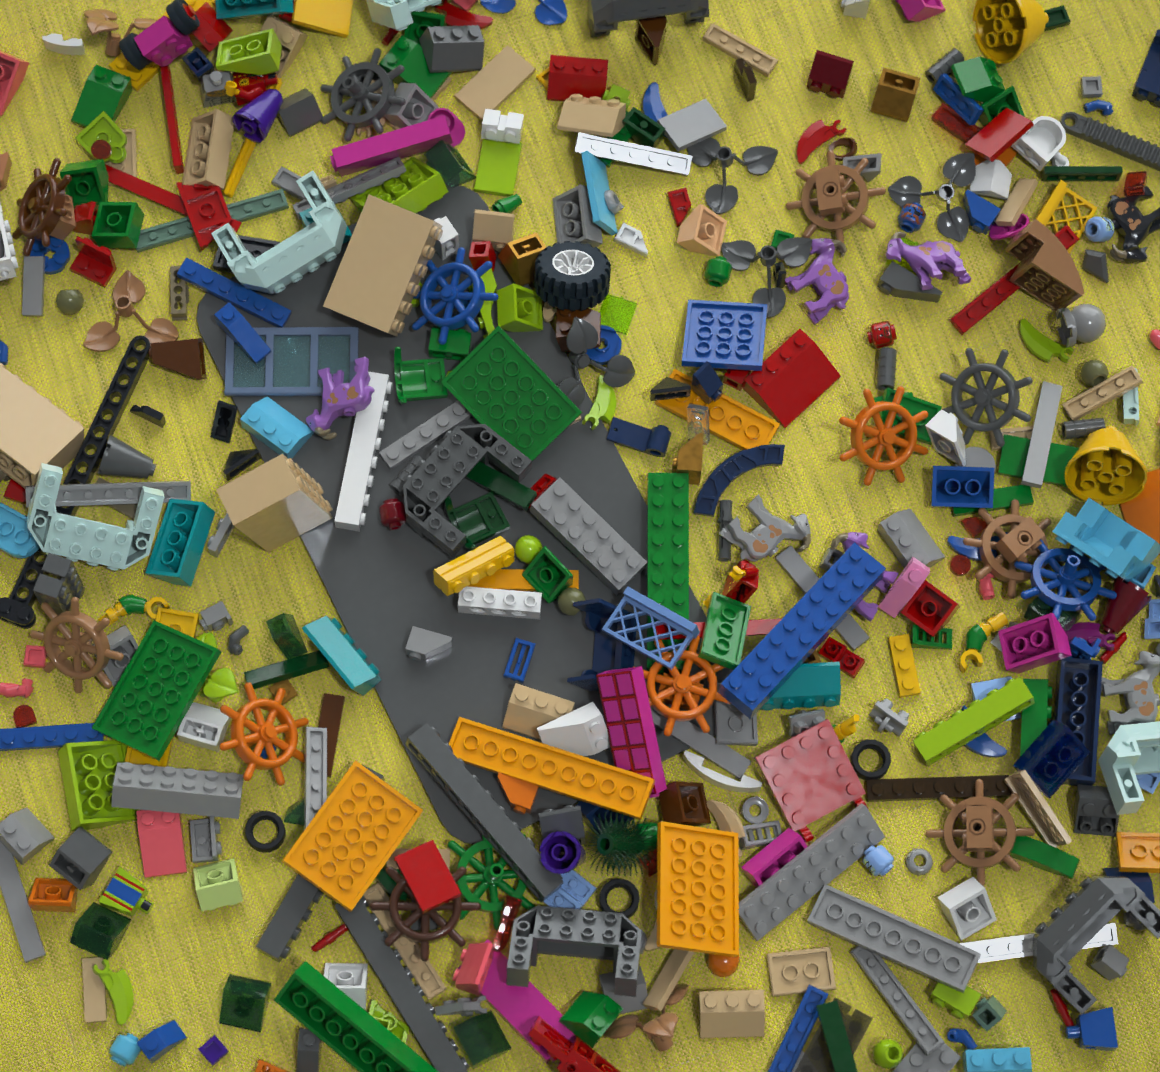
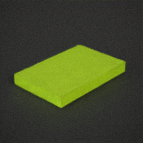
[474,139,522,197]

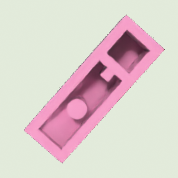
[878,557,930,618]

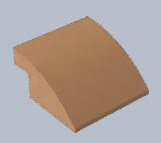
[1005,219,1084,311]

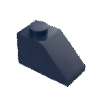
[182,47,215,83]
[691,361,723,405]

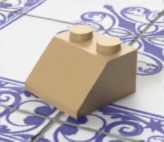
[472,209,515,252]

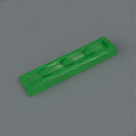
[952,485,1034,517]

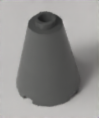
[98,435,156,479]

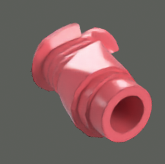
[979,569,995,600]
[0,678,34,699]

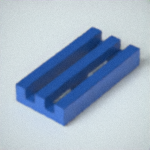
[503,638,536,683]

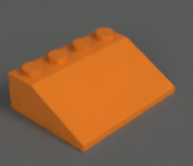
[1119,469,1160,555]

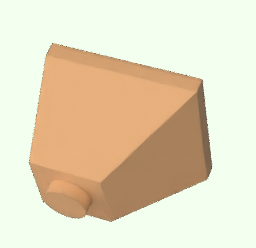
[677,204,727,257]

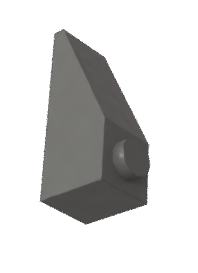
[877,261,942,303]

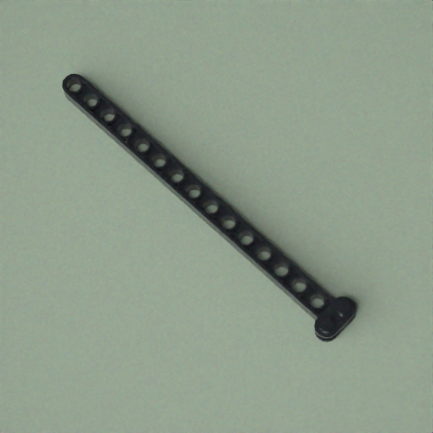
[0,335,151,629]

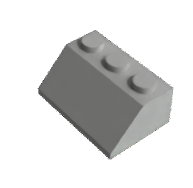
[553,184,603,248]
[877,508,945,568]

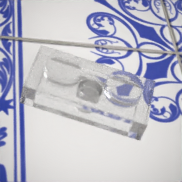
[687,404,710,445]

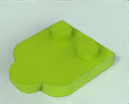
[75,111,127,164]

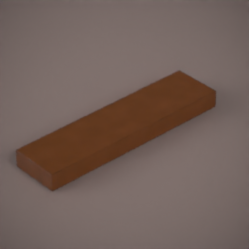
[318,693,345,778]

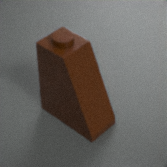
[149,338,207,379]

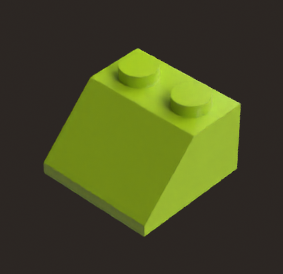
[497,283,543,332]

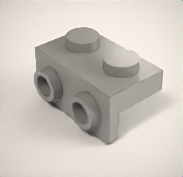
[190,816,222,864]

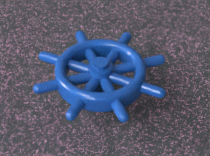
[412,247,498,345]
[1014,540,1117,621]

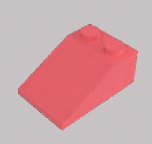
[0,50,29,116]
[136,810,187,878]
[452,943,494,996]

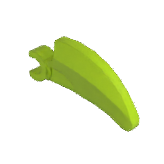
[1019,319,1074,363]
[582,375,616,430]
[92,959,134,1025]

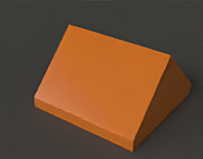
[28,878,78,912]

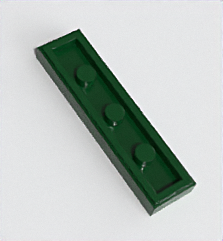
[1041,166,1123,181]
[465,461,537,511]
[244,650,329,689]
[816,1000,858,1072]

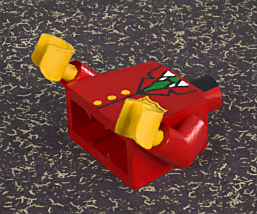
[225,72,278,106]
[703,560,759,609]

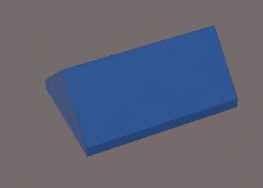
[931,466,994,508]

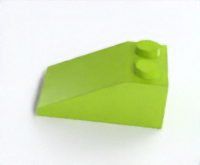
[216,28,282,75]

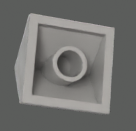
[599,966,649,1014]

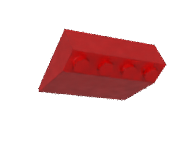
[742,329,841,429]

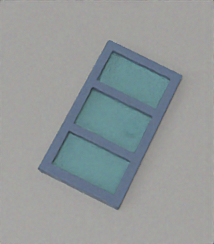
[224,327,359,396]

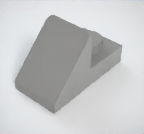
[843,153,882,182]

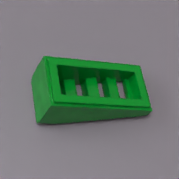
[911,624,952,650]

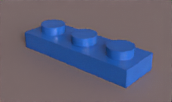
[933,74,984,125]

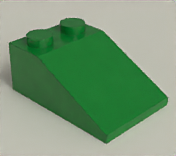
[379,35,452,98]
[71,65,132,127]

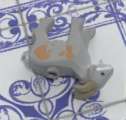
[718,494,811,562]
[1101,651,1160,735]

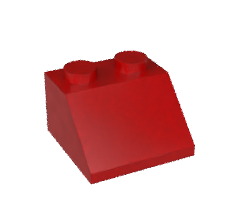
[188,1,233,56]
[900,580,960,637]

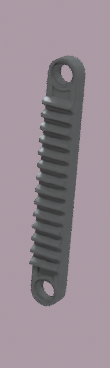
[1060,112,1160,171]

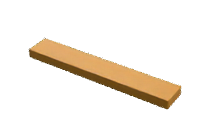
[468,569,579,591]

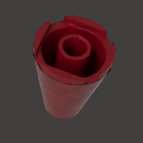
[1100,576,1152,634]

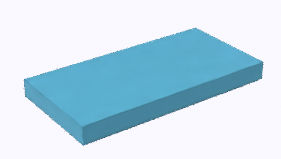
[581,150,618,235]

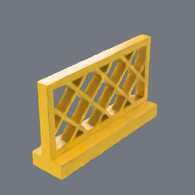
[1035,180,1097,254]

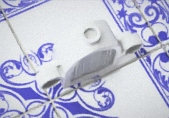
[1011,116,1069,171]

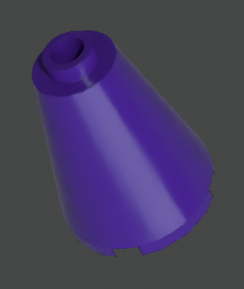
[232,89,283,143]
[540,831,586,874]

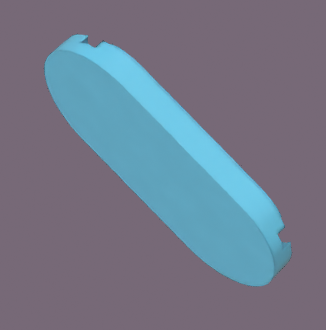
[0,502,40,558]

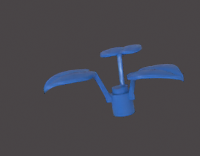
[480,0,567,25]

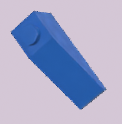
[214,302,271,364]

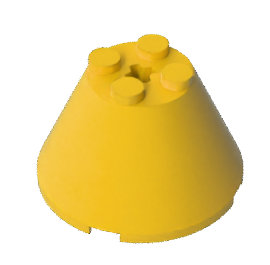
[972,0,1049,64]
[1065,426,1147,505]

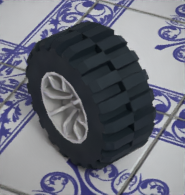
[534,241,611,311]

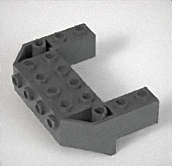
[587,0,709,37]
[403,424,532,558]
[1033,876,1160,1014]
[507,906,642,997]

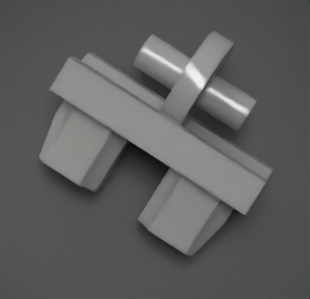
[869,698,910,736]
[788,709,825,737]

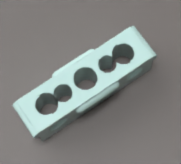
[1122,368,1139,426]

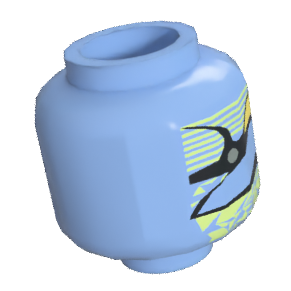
[1085,217,1114,242]
[863,845,894,877]

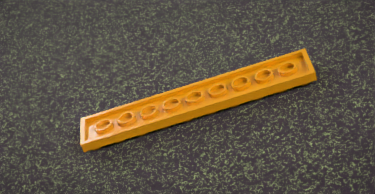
[449,717,655,820]

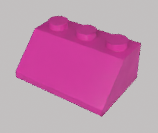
[896,0,946,22]
[998,613,1072,674]
[741,828,808,888]

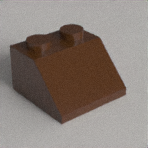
[635,16,667,66]
[556,307,601,352]
[659,781,711,827]

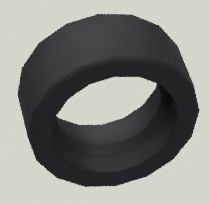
[850,739,891,781]
[245,811,286,853]
[599,878,640,918]

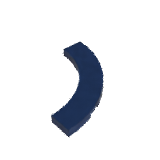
[694,444,785,517]

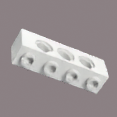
[458,586,542,620]

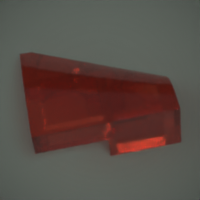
[493,895,523,952]

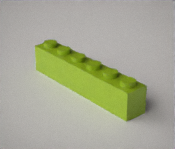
[913,677,1035,766]

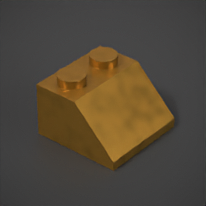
[672,433,704,485]

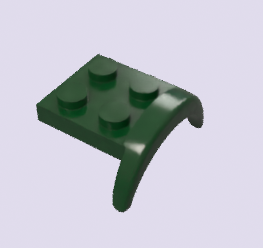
[445,492,510,551]

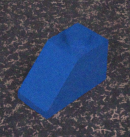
[963,189,1001,235]
[137,1020,187,1063]

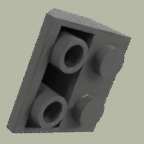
[1074,784,1119,837]
[539,805,585,845]
[49,827,112,891]

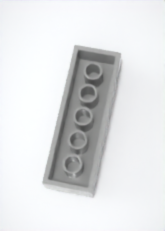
[530,477,647,596]
[111,762,243,819]

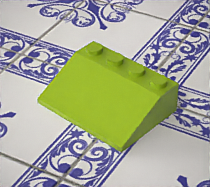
[350,156,449,213]
[58,740,138,831]

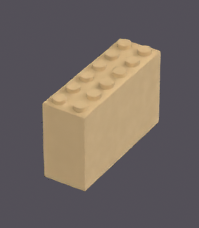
[323,195,443,337]
[0,363,84,488]
[216,454,333,552]

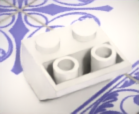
[177,702,231,752]

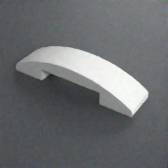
[683,750,762,793]

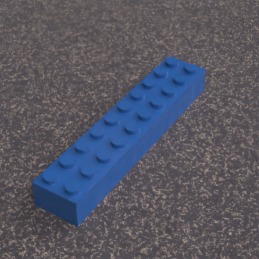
[718,542,886,719]

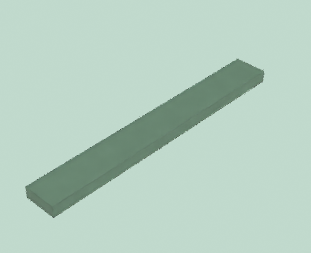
[136,189,289,253]

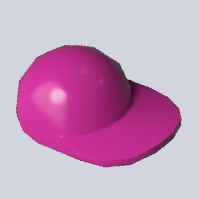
[428,108,465,147]
[989,213,1030,240]

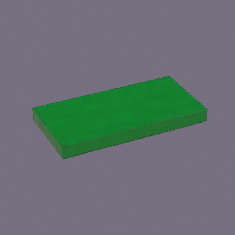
[997,434,1079,487]
[698,592,751,670]

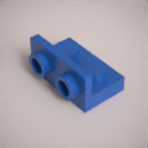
[1069,636,1101,660]

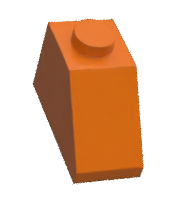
[498,772,539,815]

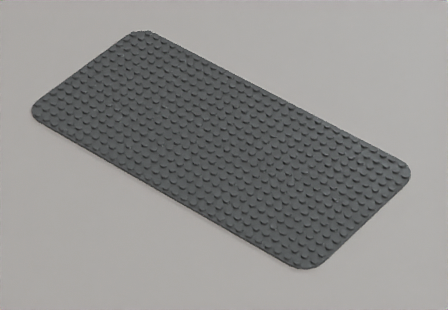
[197,185,733,844]

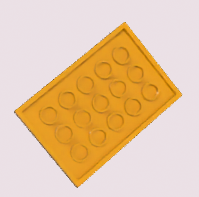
[281,760,423,912]
[657,821,739,957]

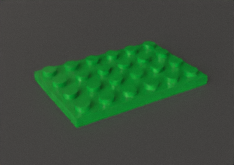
[441,325,583,462]
[92,620,221,761]

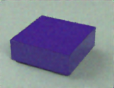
[198,1035,229,1066]

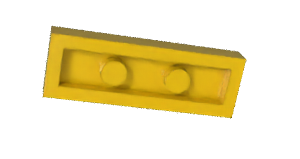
[888,634,921,698]

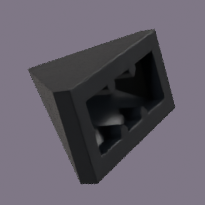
[650,377,691,401]
[210,400,238,443]
[223,449,261,481]

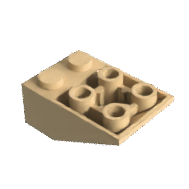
[261,15,308,79]

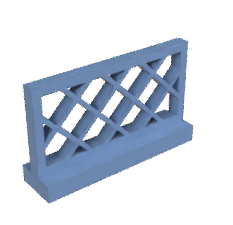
[602,587,700,670]

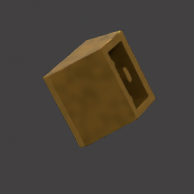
[871,67,921,122]
[498,232,546,286]

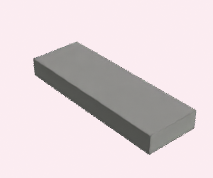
[22,256,45,316]

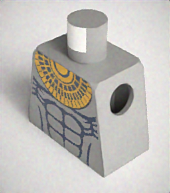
[200,71,236,108]

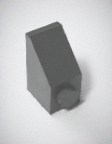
[297,1028,322,1072]

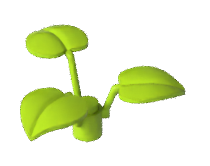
[196,632,239,702]

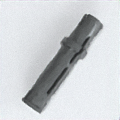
[717,500,733,562]

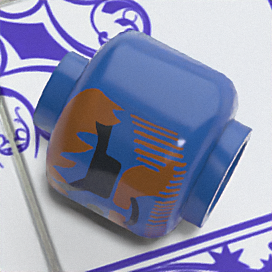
[897,202,926,233]

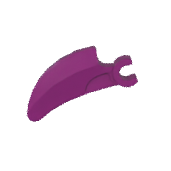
[1063,622,1115,651]

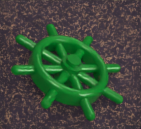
[448,833,535,931]

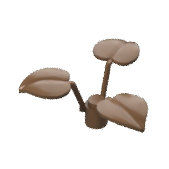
[84,9,157,56]
[83,270,179,352]
[604,984,689,1051]

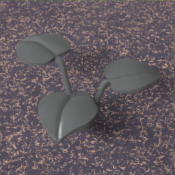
[687,137,778,214]
[888,153,976,242]
[722,237,812,318]
[558,317,635,407]

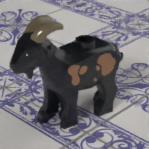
[1107,184,1160,263]

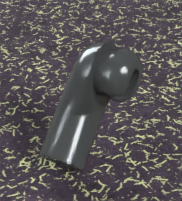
[228,625,249,655]

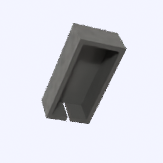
[33,553,85,615]

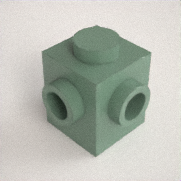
[972,995,1007,1031]

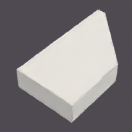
[614,223,648,257]

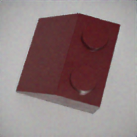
[807,50,854,98]

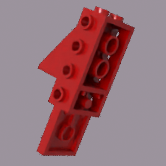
[528,1016,620,1072]

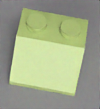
[193,858,243,911]

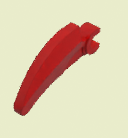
[434,0,493,30]
[796,119,846,164]

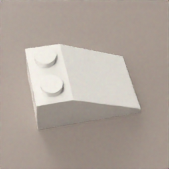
[536,702,611,756]

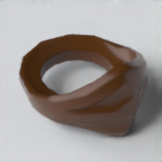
[829,137,857,161]

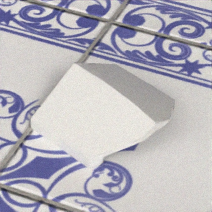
[969,159,1012,200]

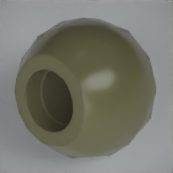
[56,289,84,315]
[1080,360,1109,387]
[557,588,586,616]

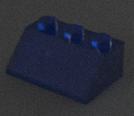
[1013,719,1090,799]

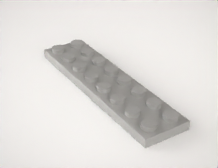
[739,803,885,941]
[807,884,981,993]

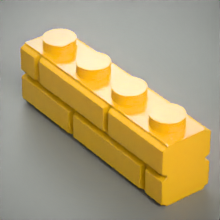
[433,535,514,597]

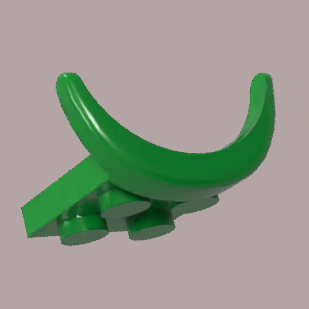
[394,347,448,404]

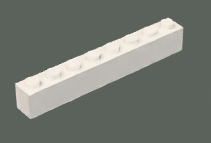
[334,371,393,532]

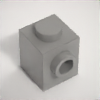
[1090,944,1130,981]

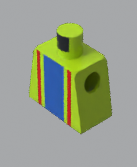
[99,867,154,917]

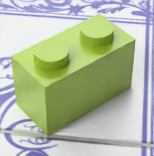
[929,982,982,1020]

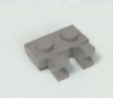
[435,996,487,1017]

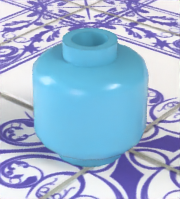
[109,1033,141,1067]

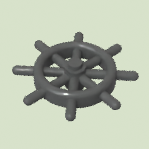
[320,48,406,142]
[939,348,1033,447]

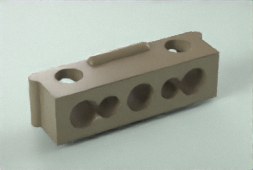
[170,266,189,321]

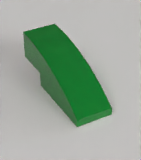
[1010,836,1080,879]

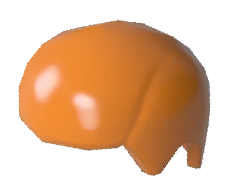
[707,954,739,977]

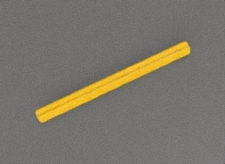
[223,78,282,198]

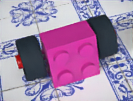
[119,0,200,70]

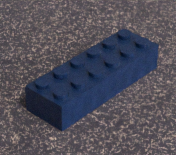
[1049,657,1103,786]

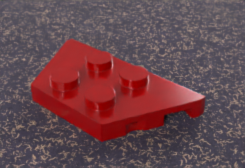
[176,182,232,250]

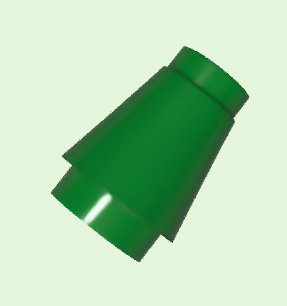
[492,194,522,213]

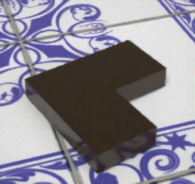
[734,58,757,102]

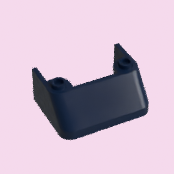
[567,598,637,691]

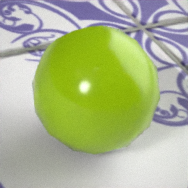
[514,535,542,564]
[873,1038,903,1069]

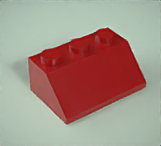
[547,55,608,102]

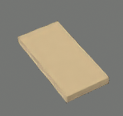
[454,45,536,121]

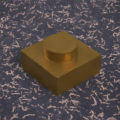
[269,679,298,705]

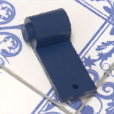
[606,417,671,457]

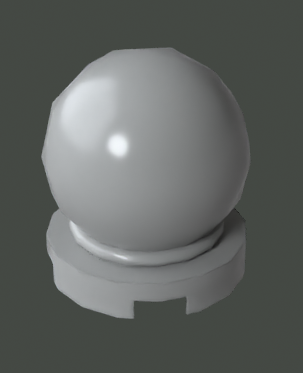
[1056,304,1106,348]

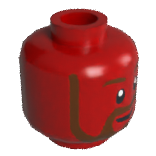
[867,321,897,349]

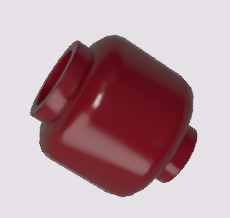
[379,499,406,530]

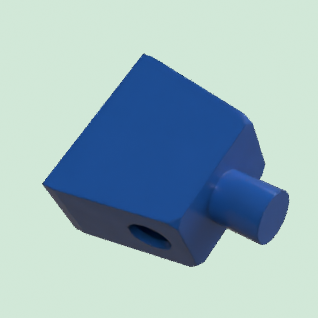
[1065,1007,1118,1051]

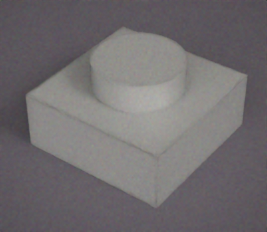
[1080,76,1103,98]

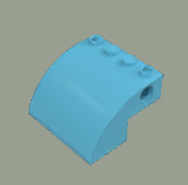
[1052,498,1160,580]

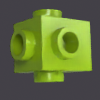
[602,84,631,111]

